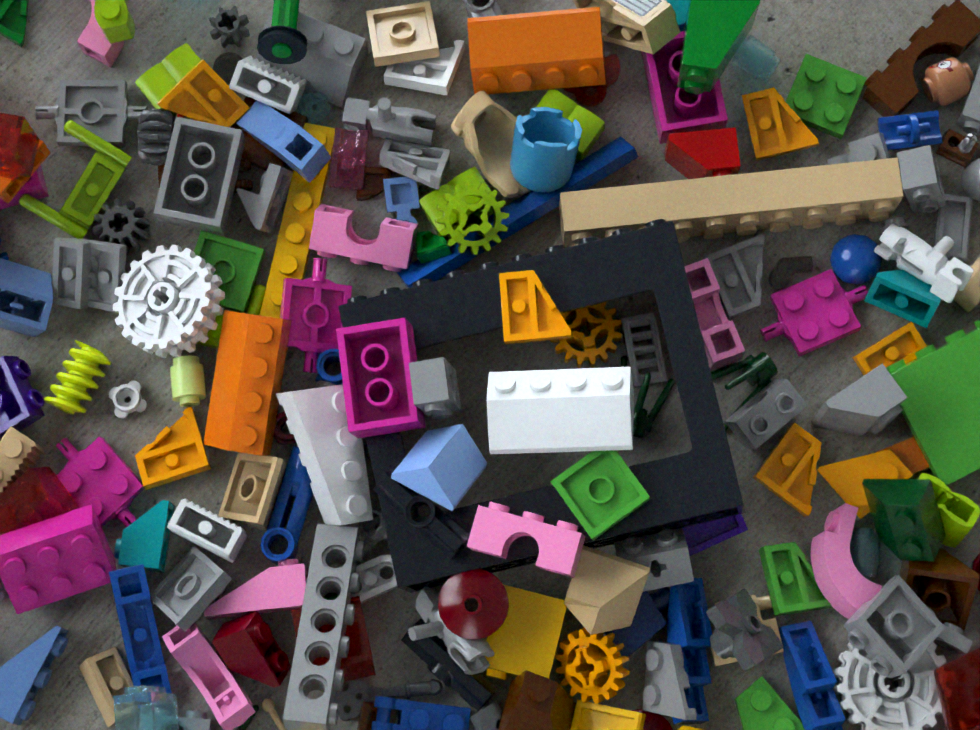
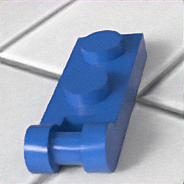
[371,696,471,730]

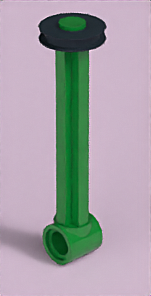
[257,0,308,64]

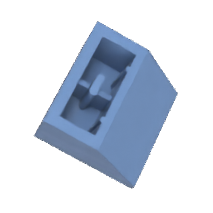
[0,258,53,337]

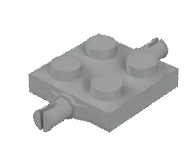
[35,80,149,146]

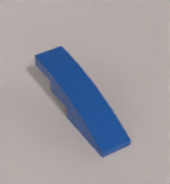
[667,578,712,725]
[779,620,846,730]

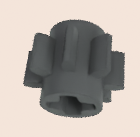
[209,6,250,48]

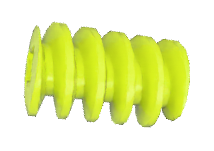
[44,340,112,416]

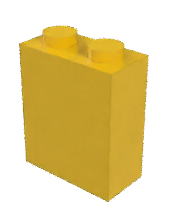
[485,584,567,680]

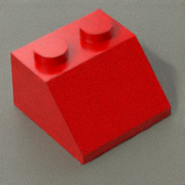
[664,127,741,179]

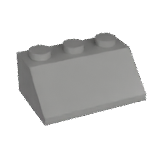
[256,9,368,109]
[811,363,908,436]

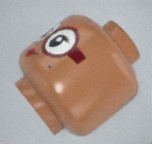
[921,57,974,106]

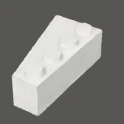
[275,384,373,525]

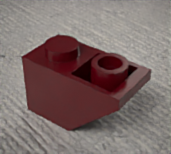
[211,611,291,688]

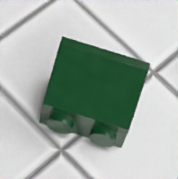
[862,479,946,561]

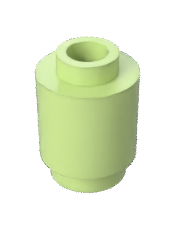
[170,355,206,407]

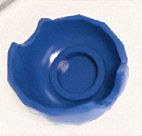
[830,234,883,285]

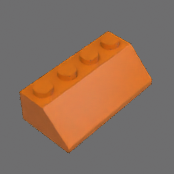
[467,7,606,94]
[203,310,291,456]

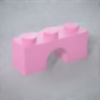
[309,204,418,272]
[685,258,745,371]
[467,502,585,578]

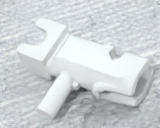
[874,224,973,303]

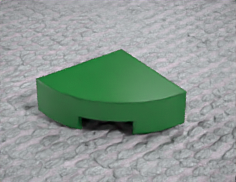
[416,231,452,264]

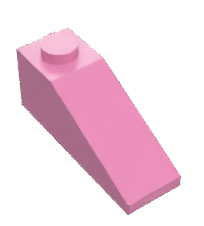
[204,559,308,620]

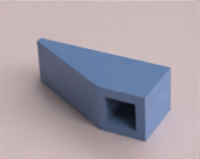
[236,100,331,183]
[0,626,68,725]

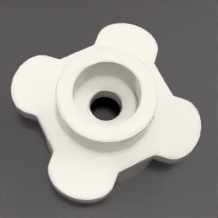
[109,381,147,419]

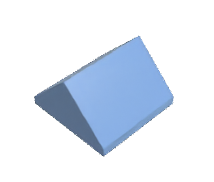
[391,424,487,511]

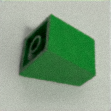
[677,0,760,94]

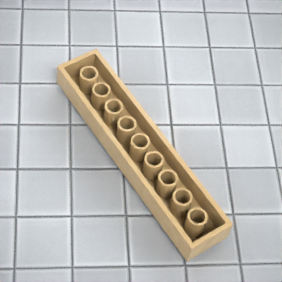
[559,158,904,248]

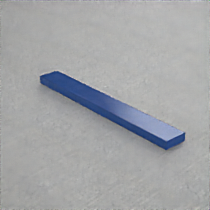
[397,136,638,288]

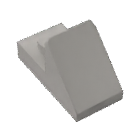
[237,163,294,235]

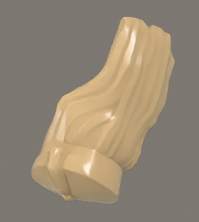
[451,91,531,198]

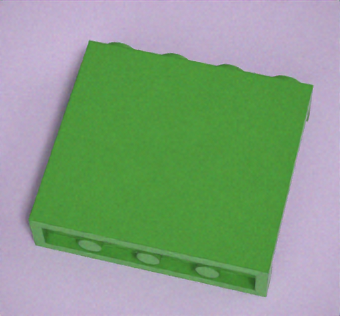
[886,319,980,485]

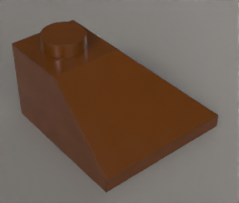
[900,548,979,631]
[498,670,576,730]

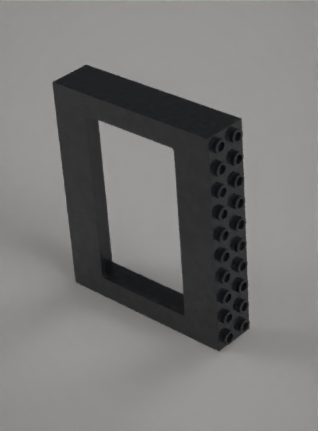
[338,219,746,593]

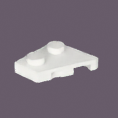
[383,40,465,95]

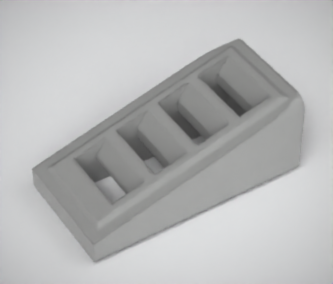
[621,312,667,388]

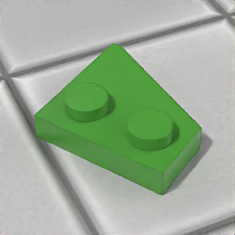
[759,542,833,616]
[734,676,804,730]

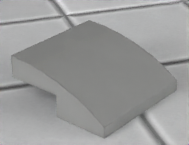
[52,237,127,313]

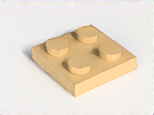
[366,1,440,67]

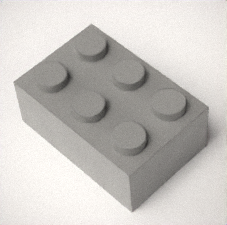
[154,116,246,235]

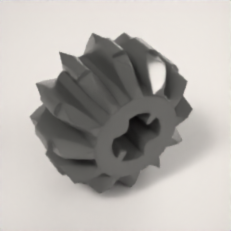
[137,109,174,165]
[92,198,150,256]

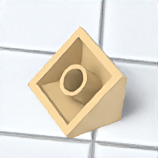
[218,453,287,531]

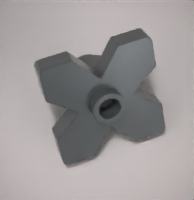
[706,589,783,671]

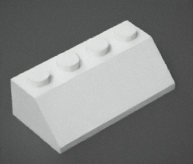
[487,367,634,454]

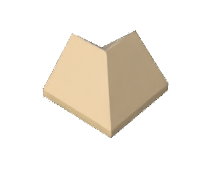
[564,545,650,635]

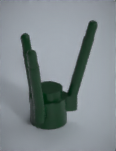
[711,352,778,431]
[620,356,675,438]

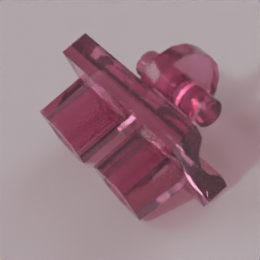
[329,128,369,190]

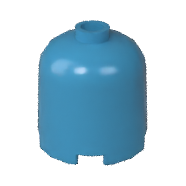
[510,107,582,193]

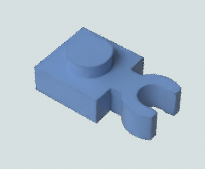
[383,177,420,232]

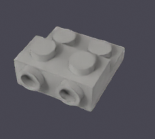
[843,575,945,679]

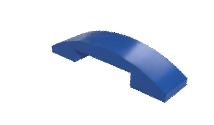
[109,564,173,708]

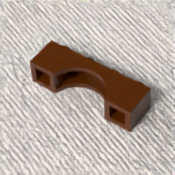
[862,0,980,117]

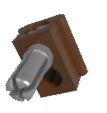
[936,129,979,168]

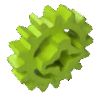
[435,181,509,255]

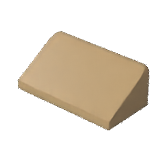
[79,647,146,727]

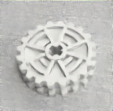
[113,244,225,358]
[833,642,951,730]

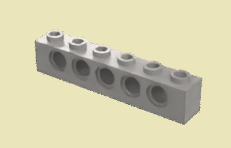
[283,524,365,730]

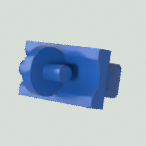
[877,110,943,151]

